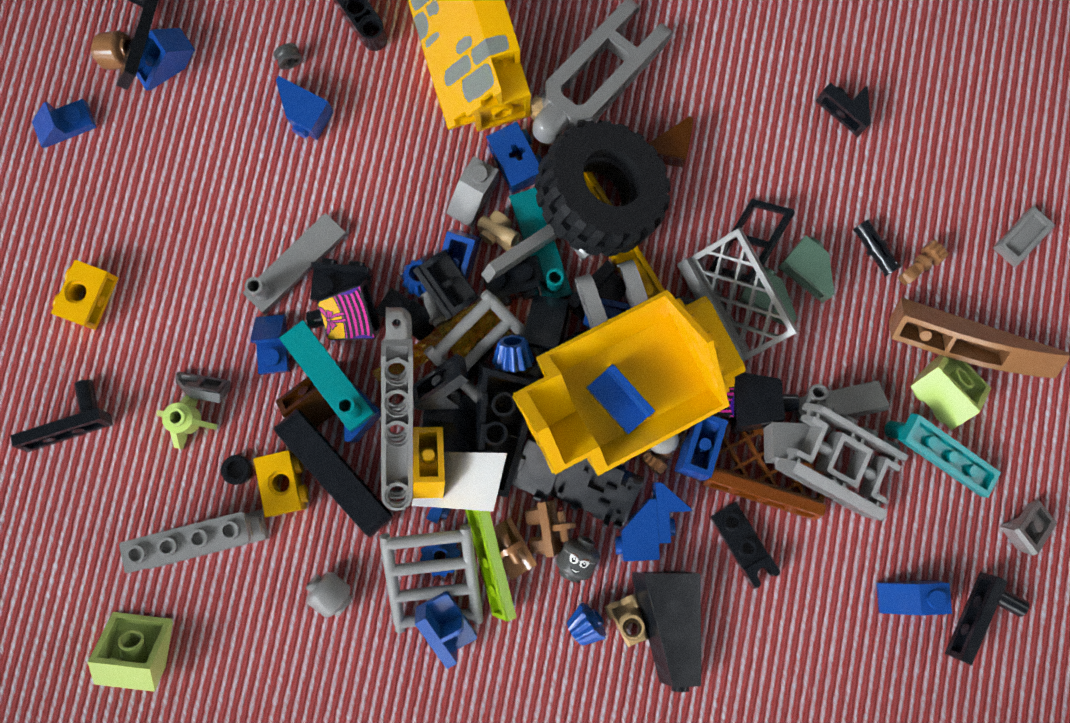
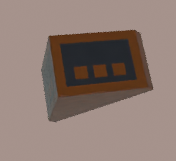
[648,116,694,168]

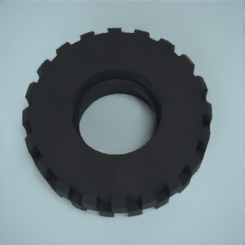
[535,120,671,257]

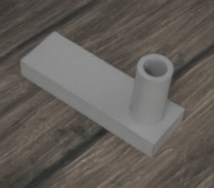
[796,380,889,423]

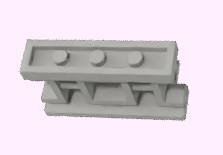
[775,401,909,522]
[119,510,269,573]

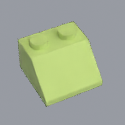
[910,355,991,430]
[88,612,173,692]

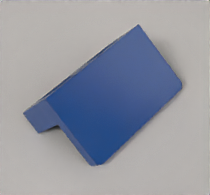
[586,364,655,435]

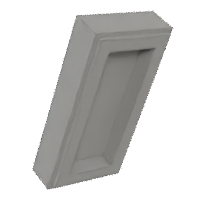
[993,206,1055,267]

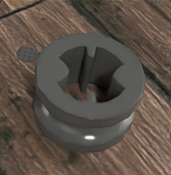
[273,43,303,70]

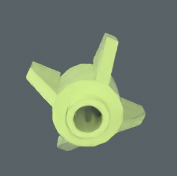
[156,395,218,449]

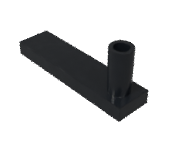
[116,0,159,90]

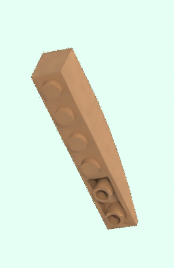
[888,297,1070,378]

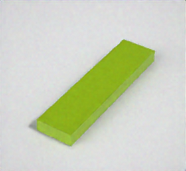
[465,509,517,622]

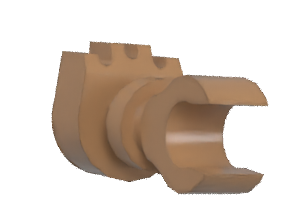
[898,239,950,286]
[641,431,687,476]

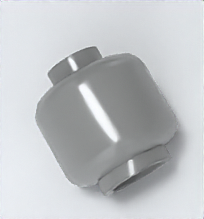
[305,572,352,618]

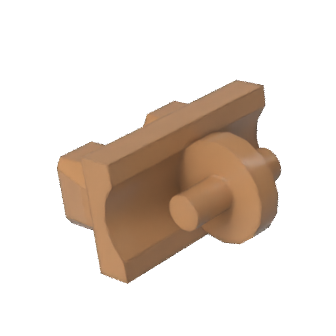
[525,500,576,558]
[494,517,538,580]

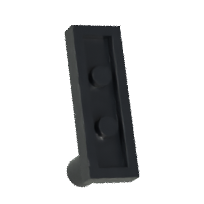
[10,380,113,452]
[945,572,1029,666]

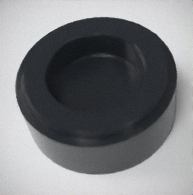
[221,455,253,485]

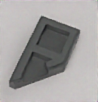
[176,372,230,403]

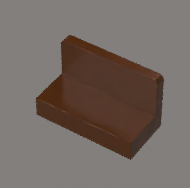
[276,377,335,427]

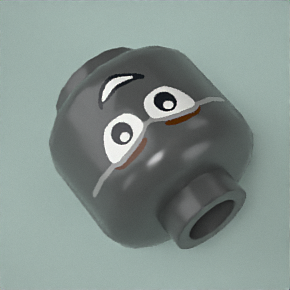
[556,535,600,583]

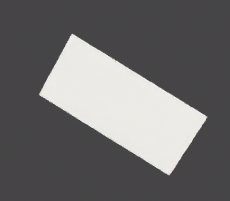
[411,452,507,511]

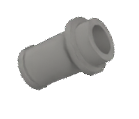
[420,291,451,328]

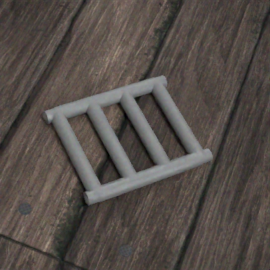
[424,289,546,404]
[379,524,484,633]

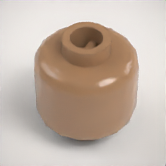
[91,30,130,70]

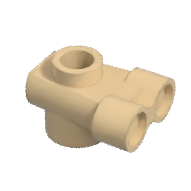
[477,210,521,251]
[604,593,649,647]

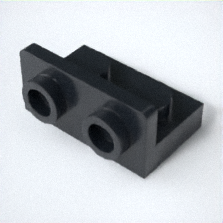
[482,255,547,307]
[310,258,373,302]

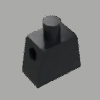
[730,373,799,434]

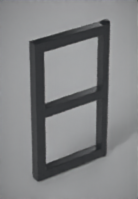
[709,198,795,284]

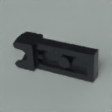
[709,502,780,589]

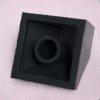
[422,394,477,452]

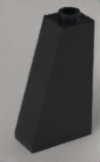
[632,571,701,692]

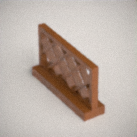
[702,416,827,521]

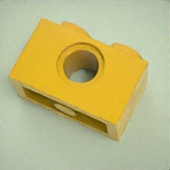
[51,260,118,331]
[412,427,445,499]
[253,450,309,518]

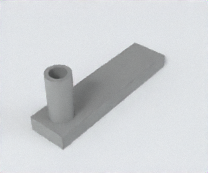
[242,213,347,314]
[481,224,591,283]

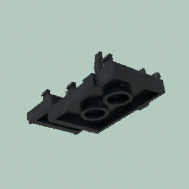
[512,436,644,529]

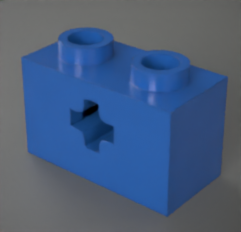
[486,122,542,195]

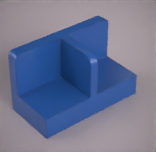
[415,591,477,669]

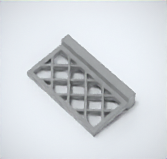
[677,228,799,362]

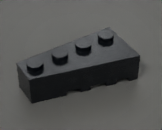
[475,361,539,498]

